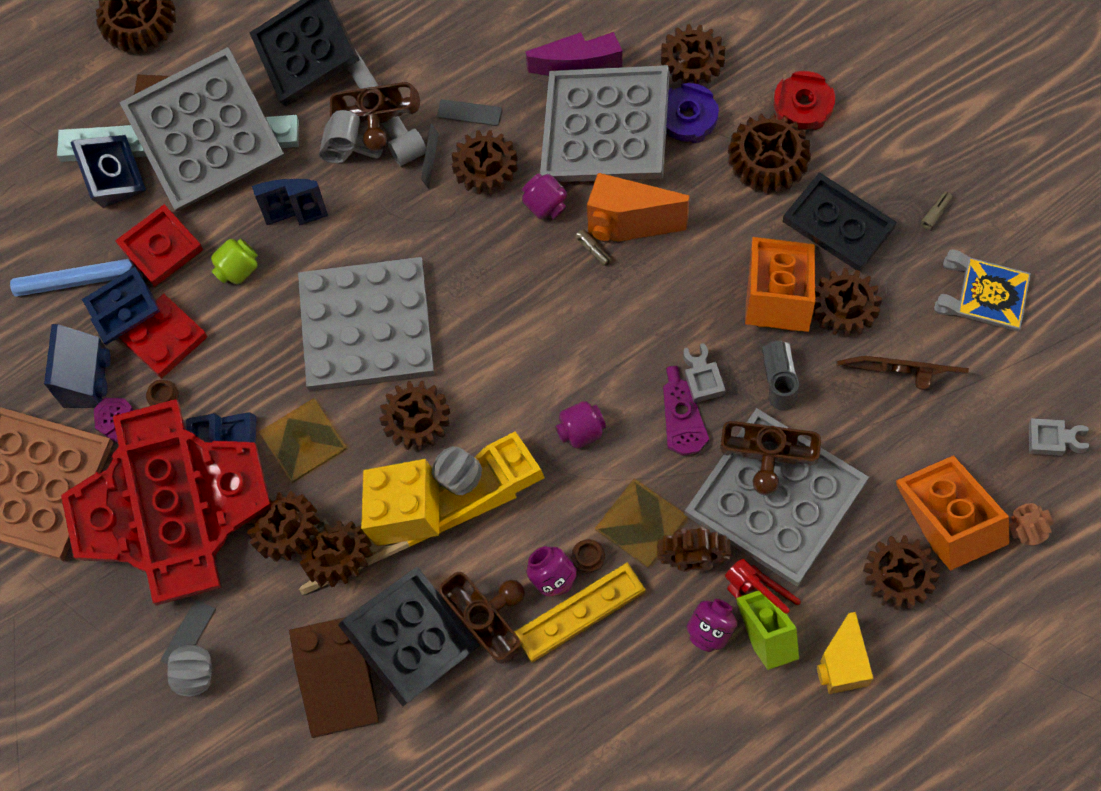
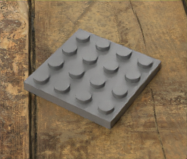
[119,47,285,212]
[540,65,670,182]
[298,257,435,391]
[684,408,869,587]

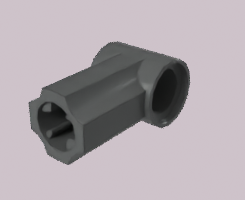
[762,340,799,410]

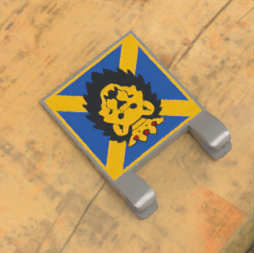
[934,249,1031,332]

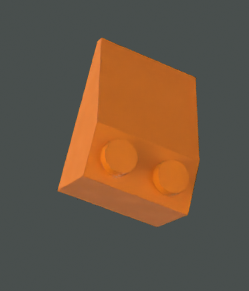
[587,173,690,242]
[745,237,815,332]
[896,455,1009,571]

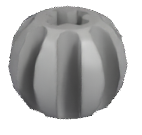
[432,447,482,496]
[167,645,212,697]

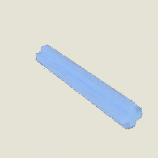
[10,259,134,297]

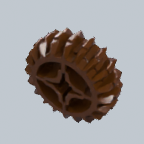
[96,0,176,55]
[728,113,811,194]

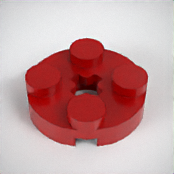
[773,71,835,130]

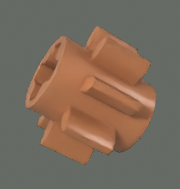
[1009,503,1054,545]

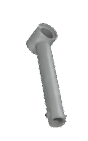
[347,48,426,167]

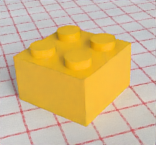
[361,459,439,546]

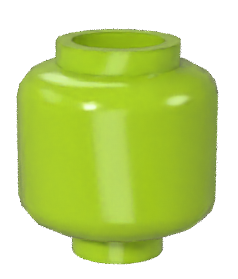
[211,238,258,285]

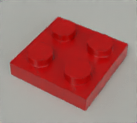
[115,204,203,287]
[119,293,208,379]

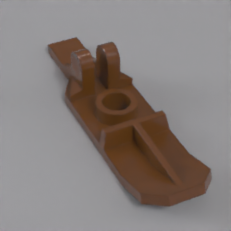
[836,356,969,390]

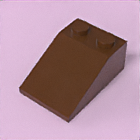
[289,617,380,738]

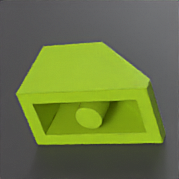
[736,591,799,670]

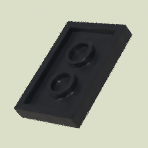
[782,172,897,271]

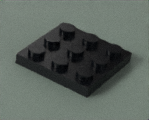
[249,0,360,106]
[338,566,481,707]

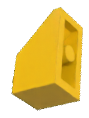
[817,612,873,694]

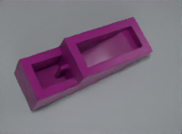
[525,32,623,76]

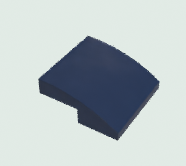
[252,179,328,226]
[82,267,160,345]
[186,412,256,444]

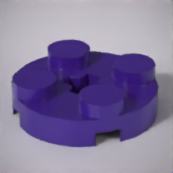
[666,83,719,143]

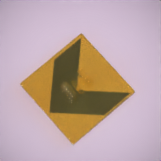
[259,398,347,483]
[595,479,687,568]

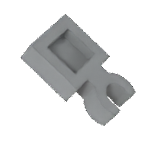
[683,343,726,403]
[1028,418,1089,456]

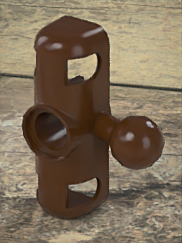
[330,82,420,151]
[720,421,821,496]
[439,572,525,664]

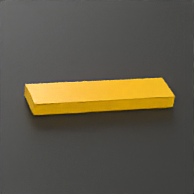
[515,562,646,663]

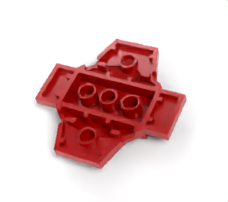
[61,399,271,606]

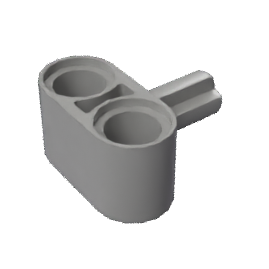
[319,110,383,164]

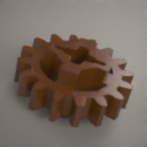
[661,24,726,85]
[451,130,518,195]
[814,268,882,337]
[379,381,450,451]
[247,491,320,562]
[300,521,373,587]
[657,527,731,572]
[863,535,939,610]

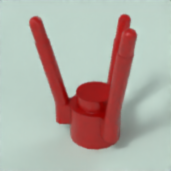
[725,558,801,614]

